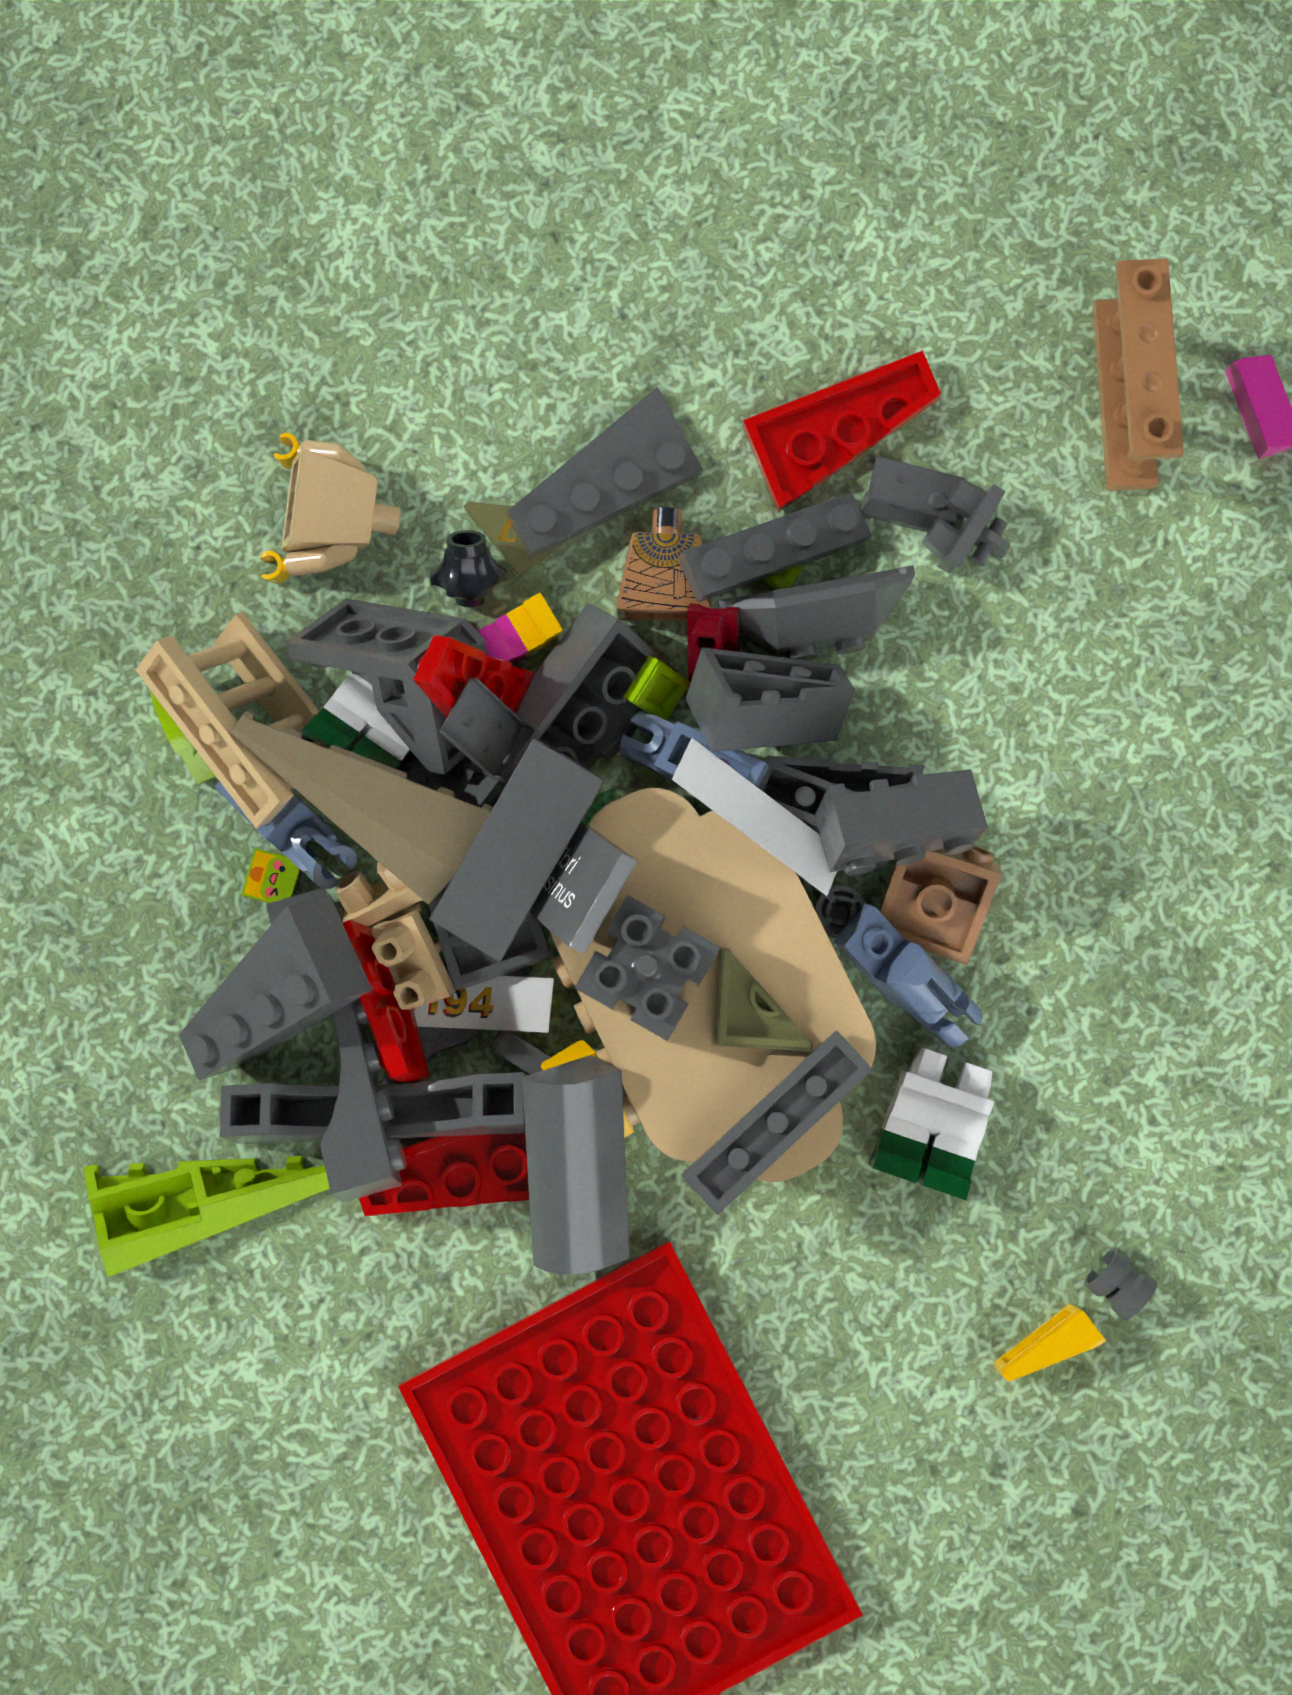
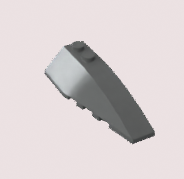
[460,603,678,808]

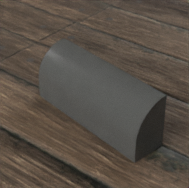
[430,739,605,962]
[522,1055,630,1274]

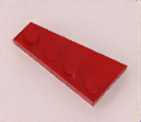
[359,1133,529,1216]

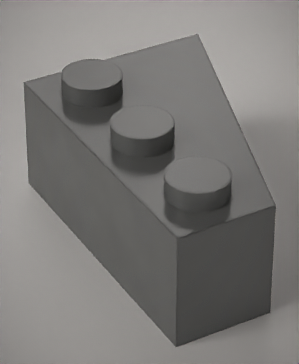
[686,647,855,752]
[759,756,925,871]
[815,769,988,876]

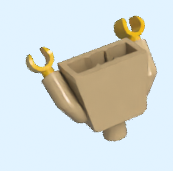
[260,433,401,583]

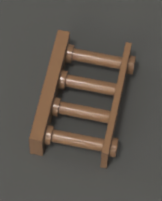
[1093,258,1184,491]

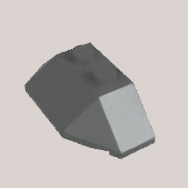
[718,565,915,661]

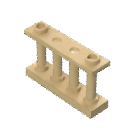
[135,612,350,829]

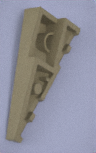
[230,711,493,905]

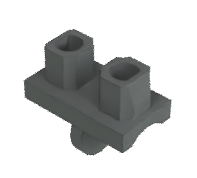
[921,480,1010,574]

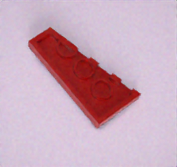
[742,350,941,513]

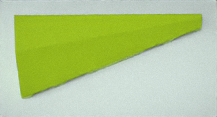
[83,1156,330,1277]

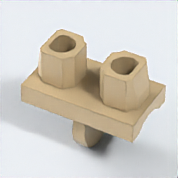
[336,862,423,926]
[370,910,456,1010]

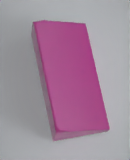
[1225,355,1292,459]

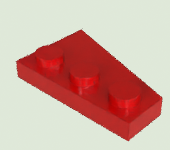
[413,635,535,718]
[342,919,430,1083]

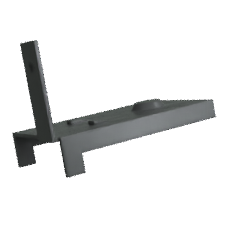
[860,456,965,532]
[439,677,536,783]

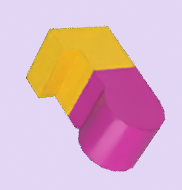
[478,593,563,664]

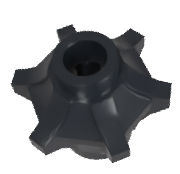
[430,530,507,607]

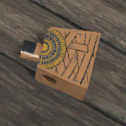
[617,507,711,621]

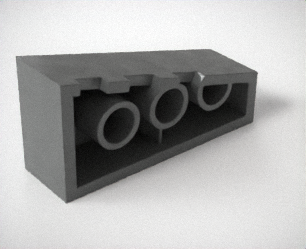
[179,896,372,1081]

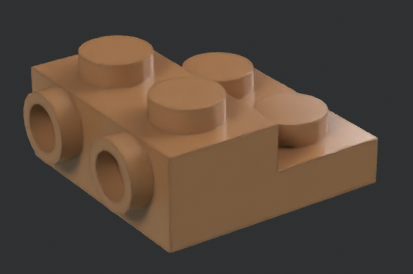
[879,846,1002,965]

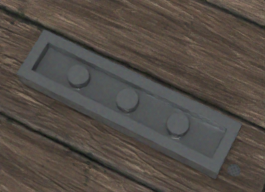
[677,492,872,603]
[681,1030,873,1215]

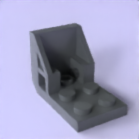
[286,598,488,775]

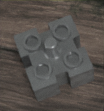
[574,895,721,1042]

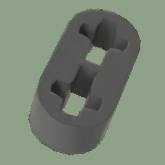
[489,1030,552,1074]

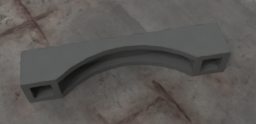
[266,888,406,1202]
[220,1072,527,1144]

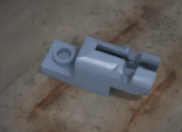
[619,711,769,788]
[214,781,357,889]
[833,904,983,1048]

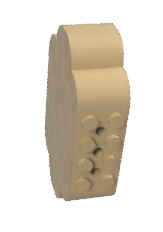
[551,788,876,1182]

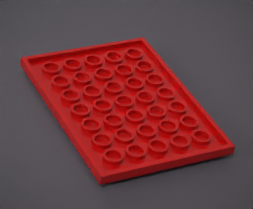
[398,1240,863,1695]

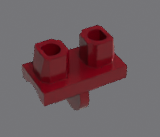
[687,603,739,688]

